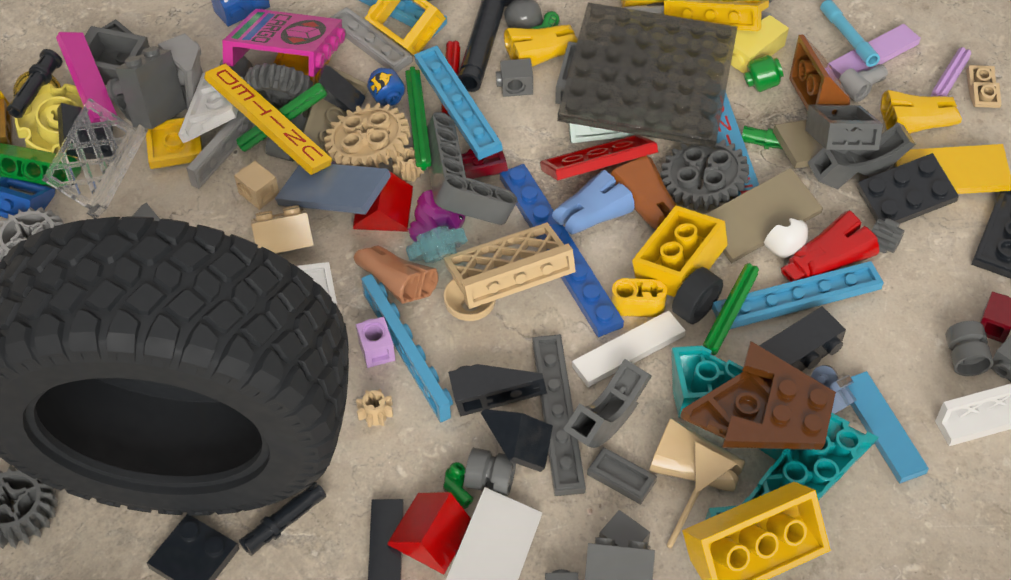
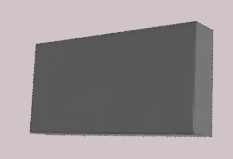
[587,447,657,505]

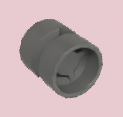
[945,321,994,376]
[464,447,516,496]

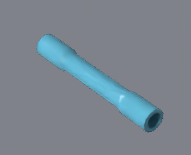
[820,0,880,67]

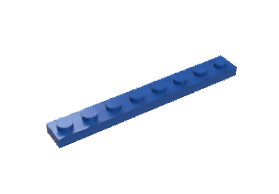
[500,164,624,338]

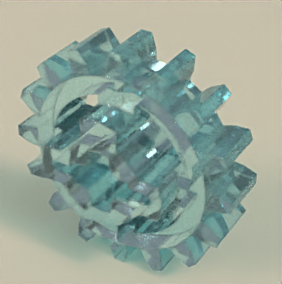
[406,226,468,263]

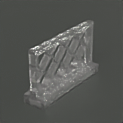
[42,98,148,219]

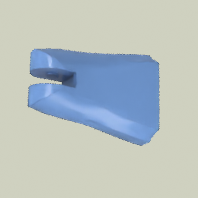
[552,170,635,235]

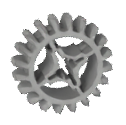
[0,207,64,261]

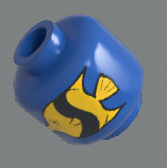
[367,68,405,106]

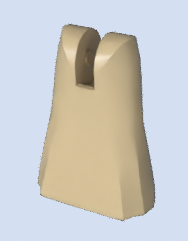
[649,417,746,492]

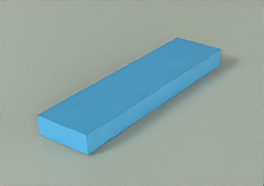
[848,371,929,484]

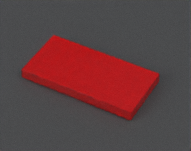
[540,134,659,181]

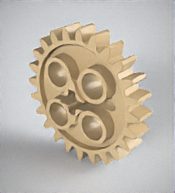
[324,103,411,168]

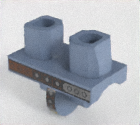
[811,365,857,414]

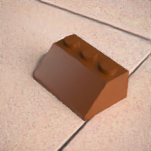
[789,34,850,114]

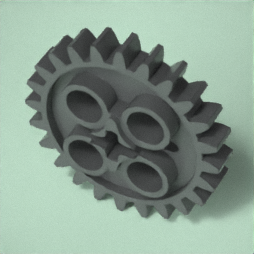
[660,137,749,210]

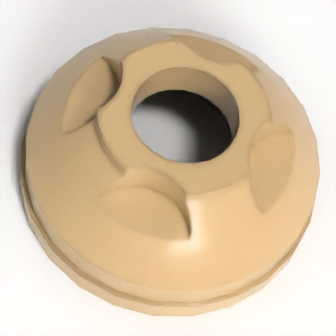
[444,276,496,321]

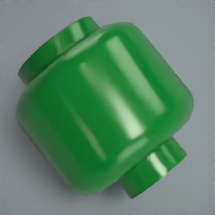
[743,55,784,92]

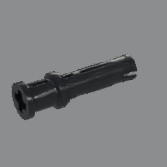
[7,49,63,118]

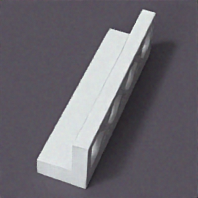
[935,384,1011,446]

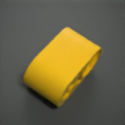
[611,278,667,317]

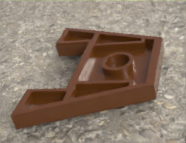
[722,341,836,450]

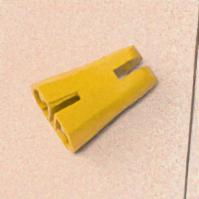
[504,25,580,67]
[880,90,962,134]

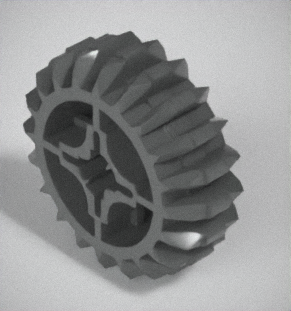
[244,63,313,110]
[0,465,58,549]

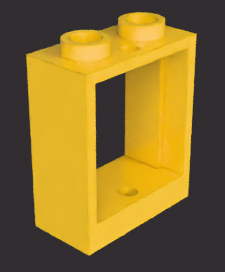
[365,0,446,56]

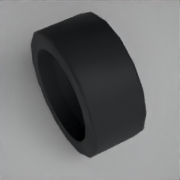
[672,267,723,324]

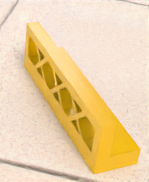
[664,0,769,31]

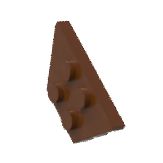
[680,372,772,439]

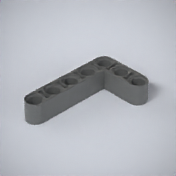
[427,112,518,225]

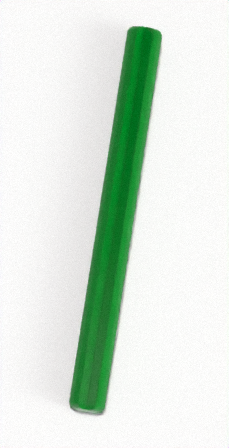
[405,66,432,171]

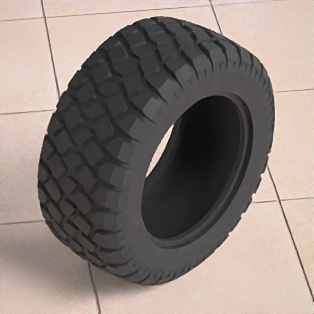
[0,216,349,516]

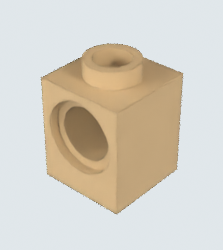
[234,161,279,210]

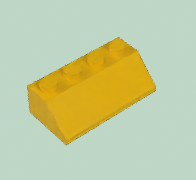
[682,482,831,580]

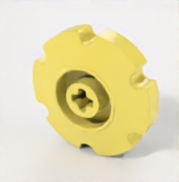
[15,83,84,158]

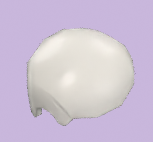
[764,218,808,258]

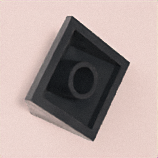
[481,409,553,472]

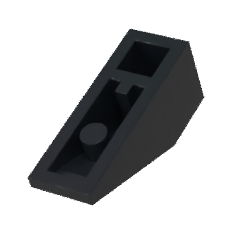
[448,364,547,417]

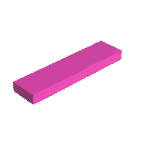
[56,32,118,123]

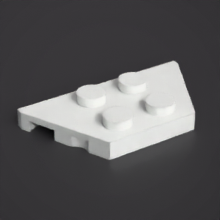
[178,72,244,143]

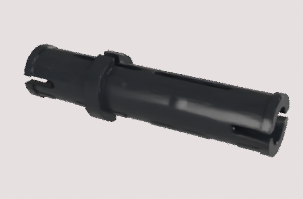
[239,482,326,556]

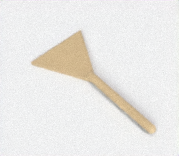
[667,442,737,548]

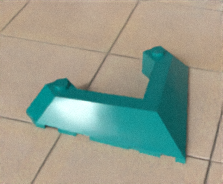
[671,345,879,520]

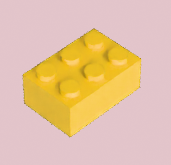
[632,205,728,297]

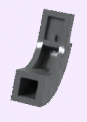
[563,359,652,448]

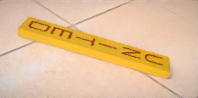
[204,64,332,175]

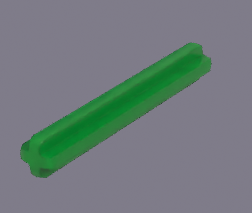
[236,83,327,152]
[703,263,759,356]

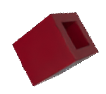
[980,291,1011,343]

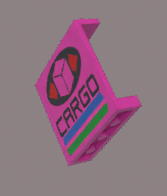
[222,9,345,77]

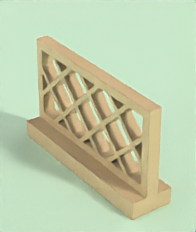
[443,222,576,309]

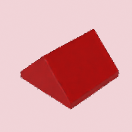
[353,171,413,232]
[387,492,471,575]

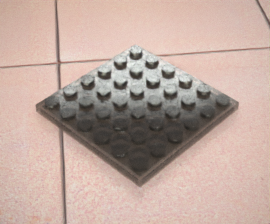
[557,2,738,148]

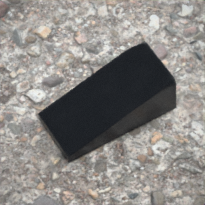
[314,65,366,112]

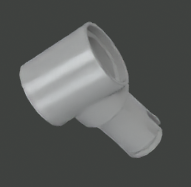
[839,64,888,102]

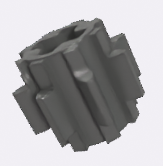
[872,218,905,253]

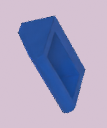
[0,177,55,219]

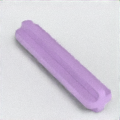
[931,47,971,96]

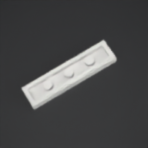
[572,311,686,387]

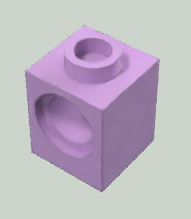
[356,317,395,368]

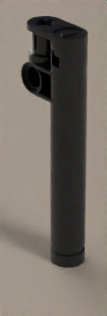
[458,0,514,92]

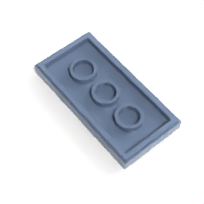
[275,164,391,214]

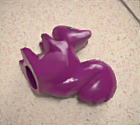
[408,190,465,245]

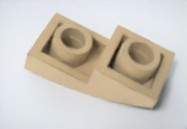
[966,65,1002,108]

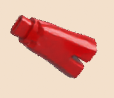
[781,210,879,282]

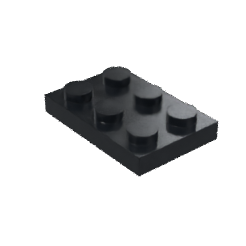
[857,153,959,224]

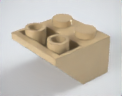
[251,205,314,253]

